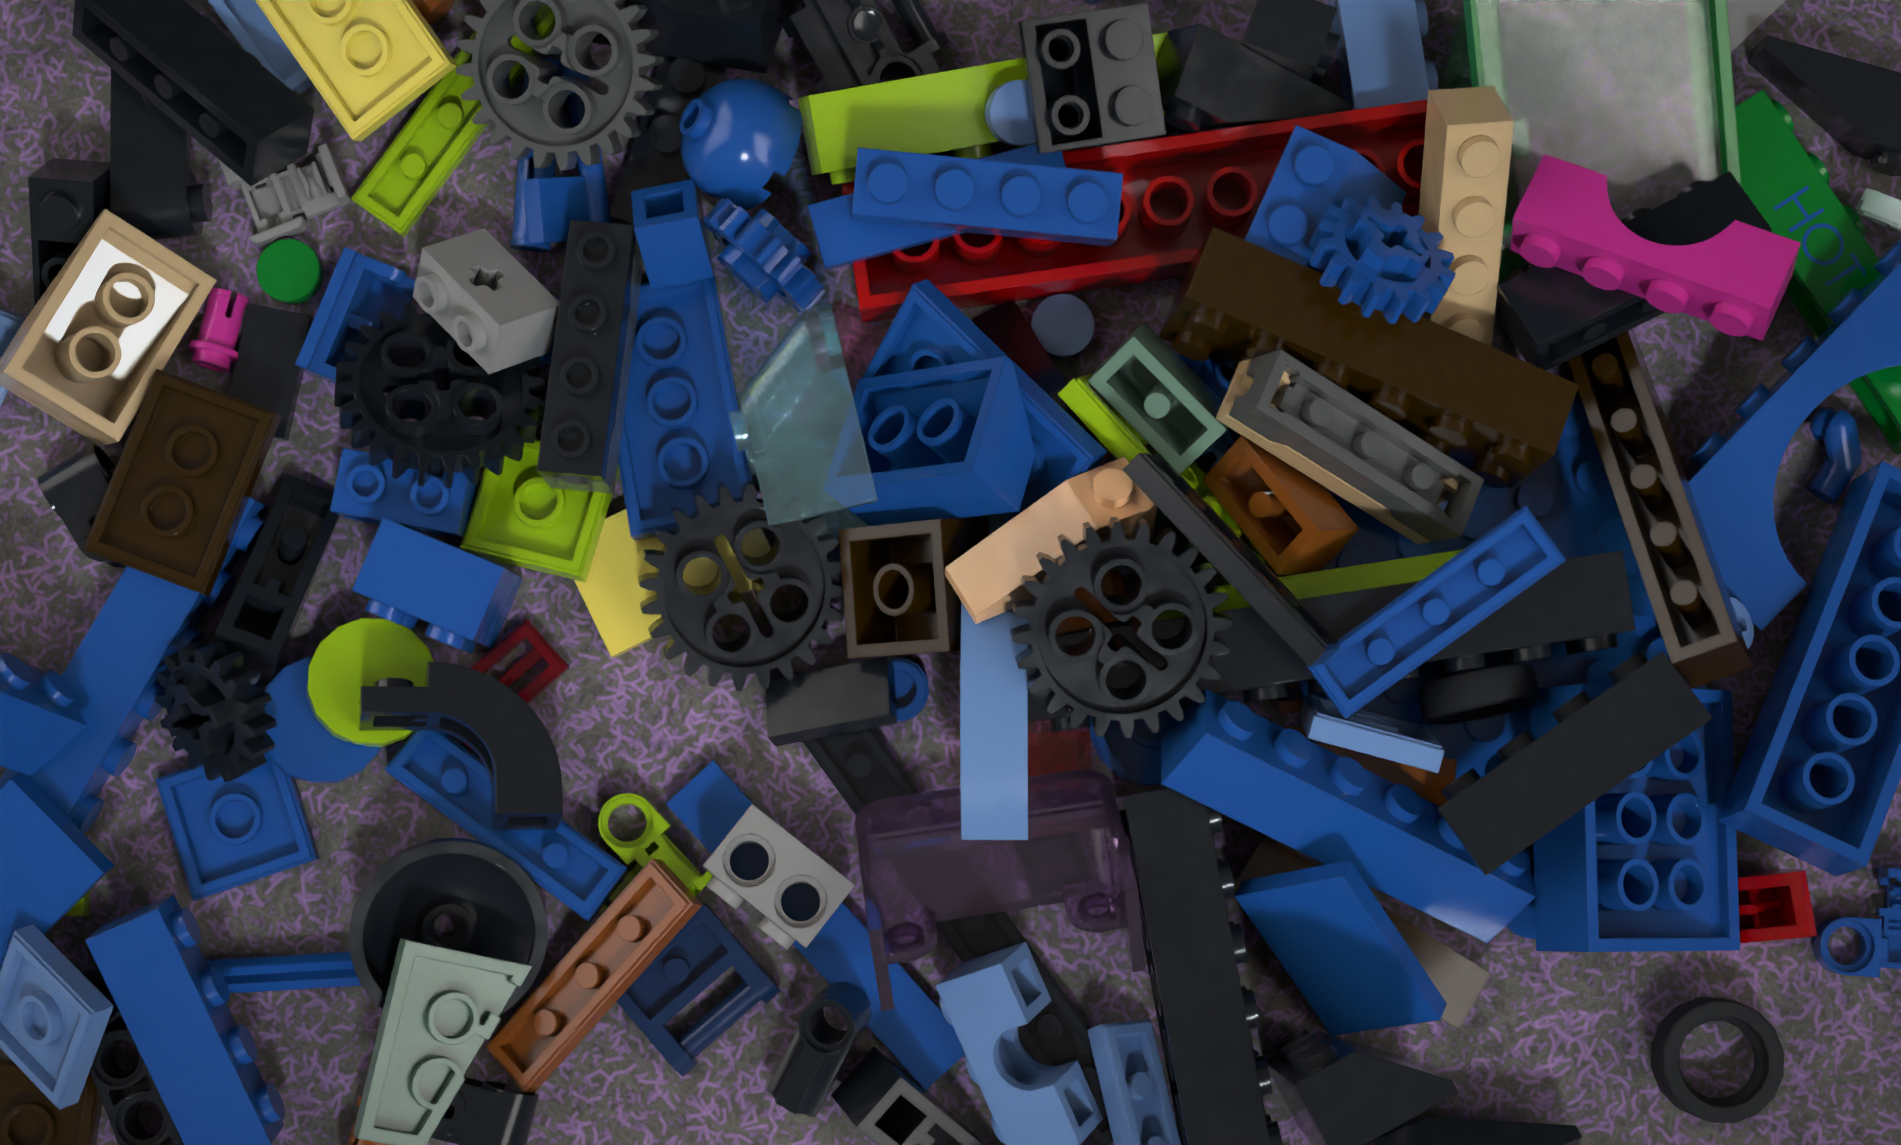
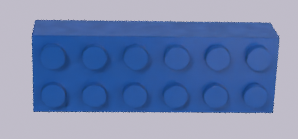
[1717,461,1901,876]

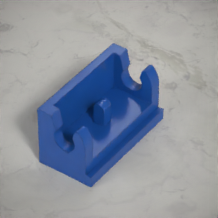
[295,247,415,384]

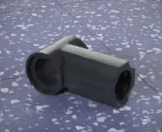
[766,982,872,1117]

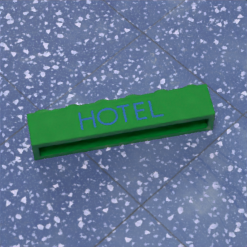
[1685,89,1901,455]

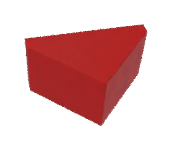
[1738,869,1817,943]

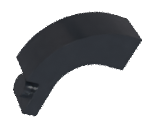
[359,662,563,830]

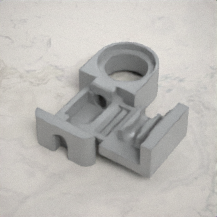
[218,143,352,248]

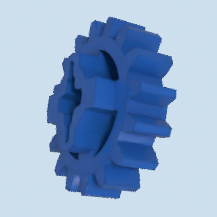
[1308,196,1456,324]
[702,198,825,314]

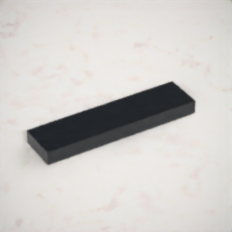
[1123,453,1340,667]

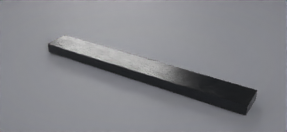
[802,728,1113,1145]

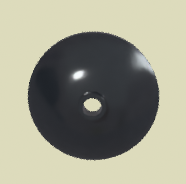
[349,838,548,1015]

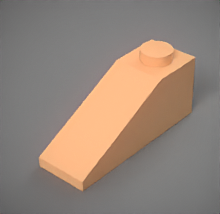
[945,457,1157,624]

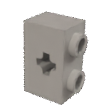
[413,228,559,374]

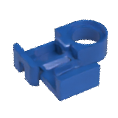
[1812,867,1901,978]

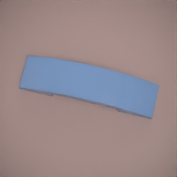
[960,602,1028,840]

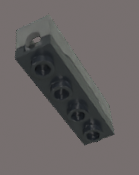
[537,220,644,494]

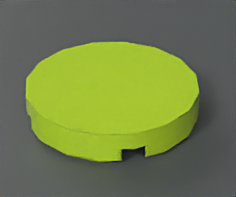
[306,618,433,747]

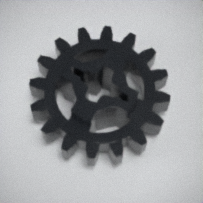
[155,639,277,782]

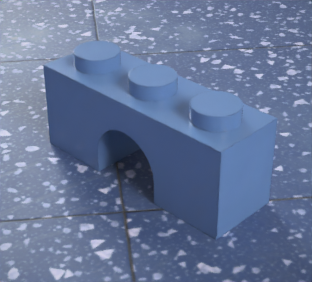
[935,941,1103,1145]

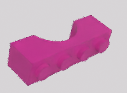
[1510,154,1801,341]

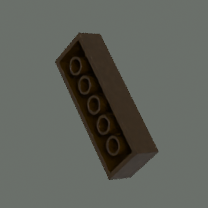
[1159,227,1579,489]

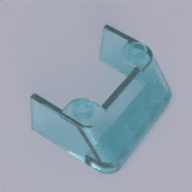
[729,304,878,537]

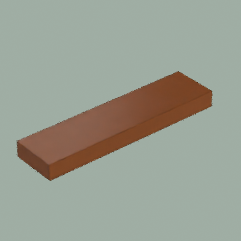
[485,858,703,1093]

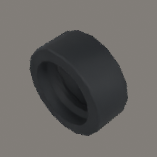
[1651,997,1784,1123]

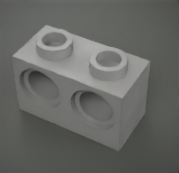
[703,804,855,950]

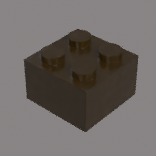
[839,518,989,658]

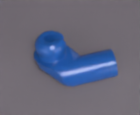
[1807,407,1862,505]

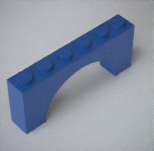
[1686,239,1901,631]

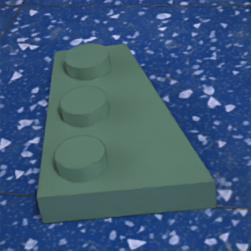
[353,938,532,1145]

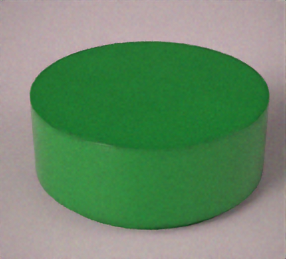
[256,239,324,305]

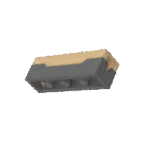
[1215,350,1484,544]

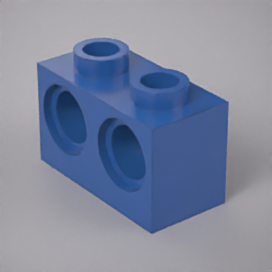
[330,448,481,540]

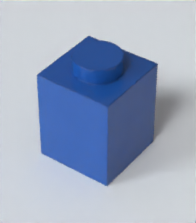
[631,179,714,290]

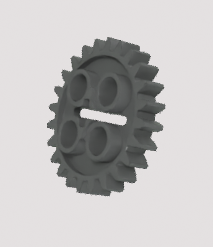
[456,0,664,170]

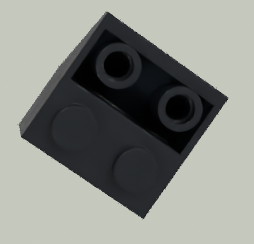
[1018,3,1166,154]

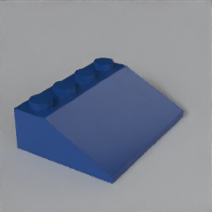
[1530,684,1740,952]

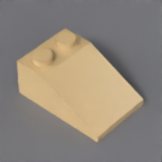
[0,209,217,446]

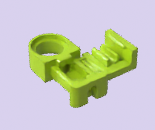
[598,793,712,915]

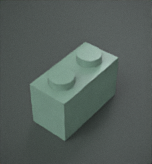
[1088,322,1228,474]

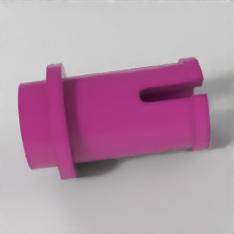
[188,288,249,372]

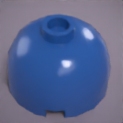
[679,79,802,210]

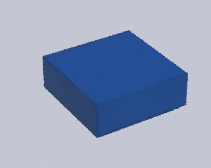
[523,176,589,244]

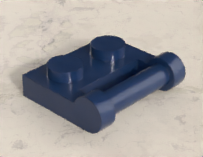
[617,903,781,1077]

